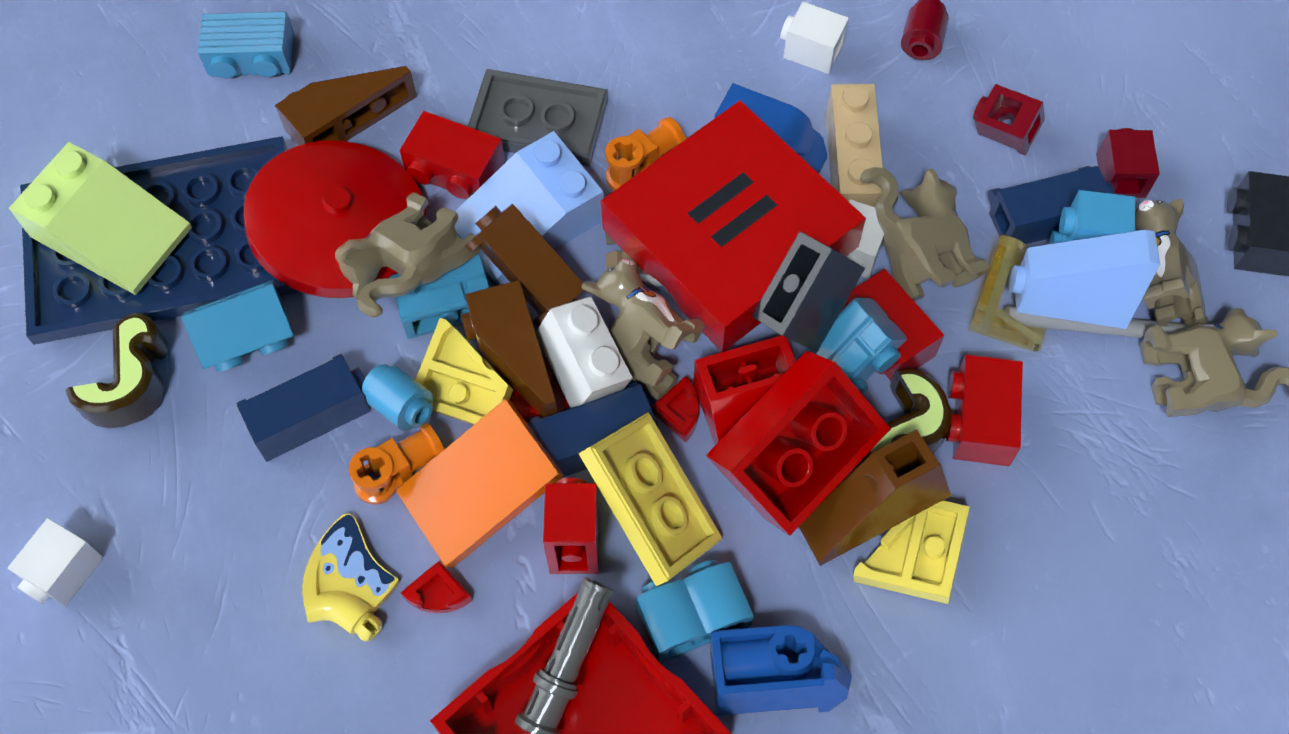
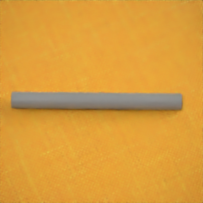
[1004,306,1189,338]

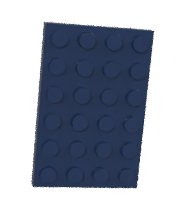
[20,136,300,345]

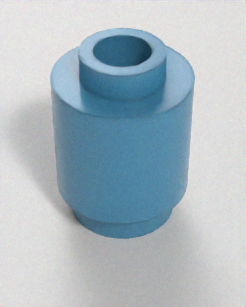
[362,364,433,431]

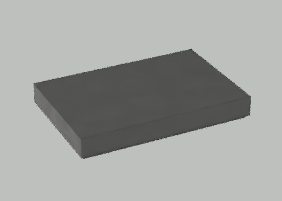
[468,69,608,166]

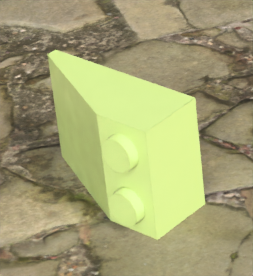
[9,142,192,295]

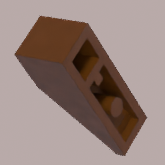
[275,66,417,145]
[460,280,557,418]

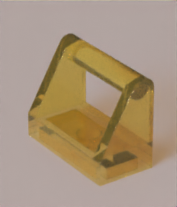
[968,234,1047,352]

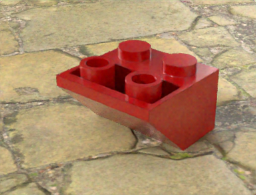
[693,335,796,445]

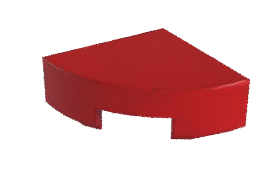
[652,376,699,443]
[400,561,472,613]

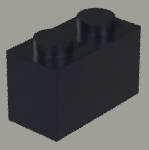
[1227,171,1289,276]
[752,232,865,352]

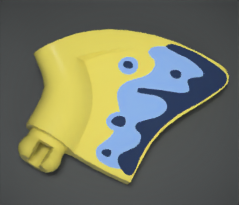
[302,513,399,642]

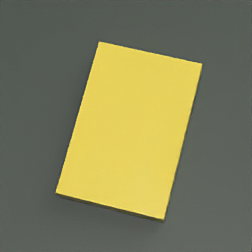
[579,412,722,586]

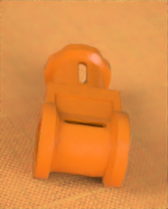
[605,117,686,191]
[349,422,444,505]

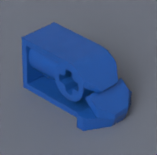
[714,83,827,173]
[710,625,852,716]

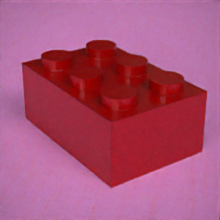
[705,350,891,536]

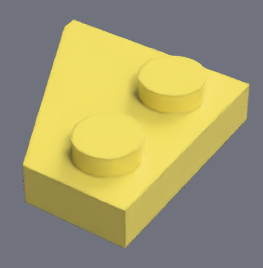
[415,318,513,425]
[853,501,970,604]

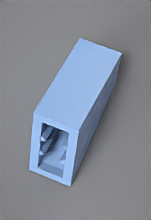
[1009,230,1160,329]

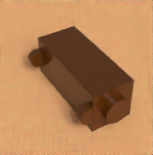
[465,203,583,328]

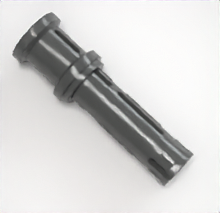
[515,577,615,734]

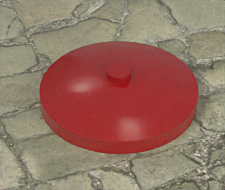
[244,140,426,298]

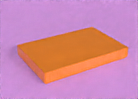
[395,399,564,568]

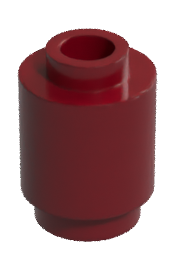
[901,0,949,60]

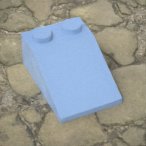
[454,131,604,286]

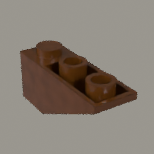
[799,429,951,566]

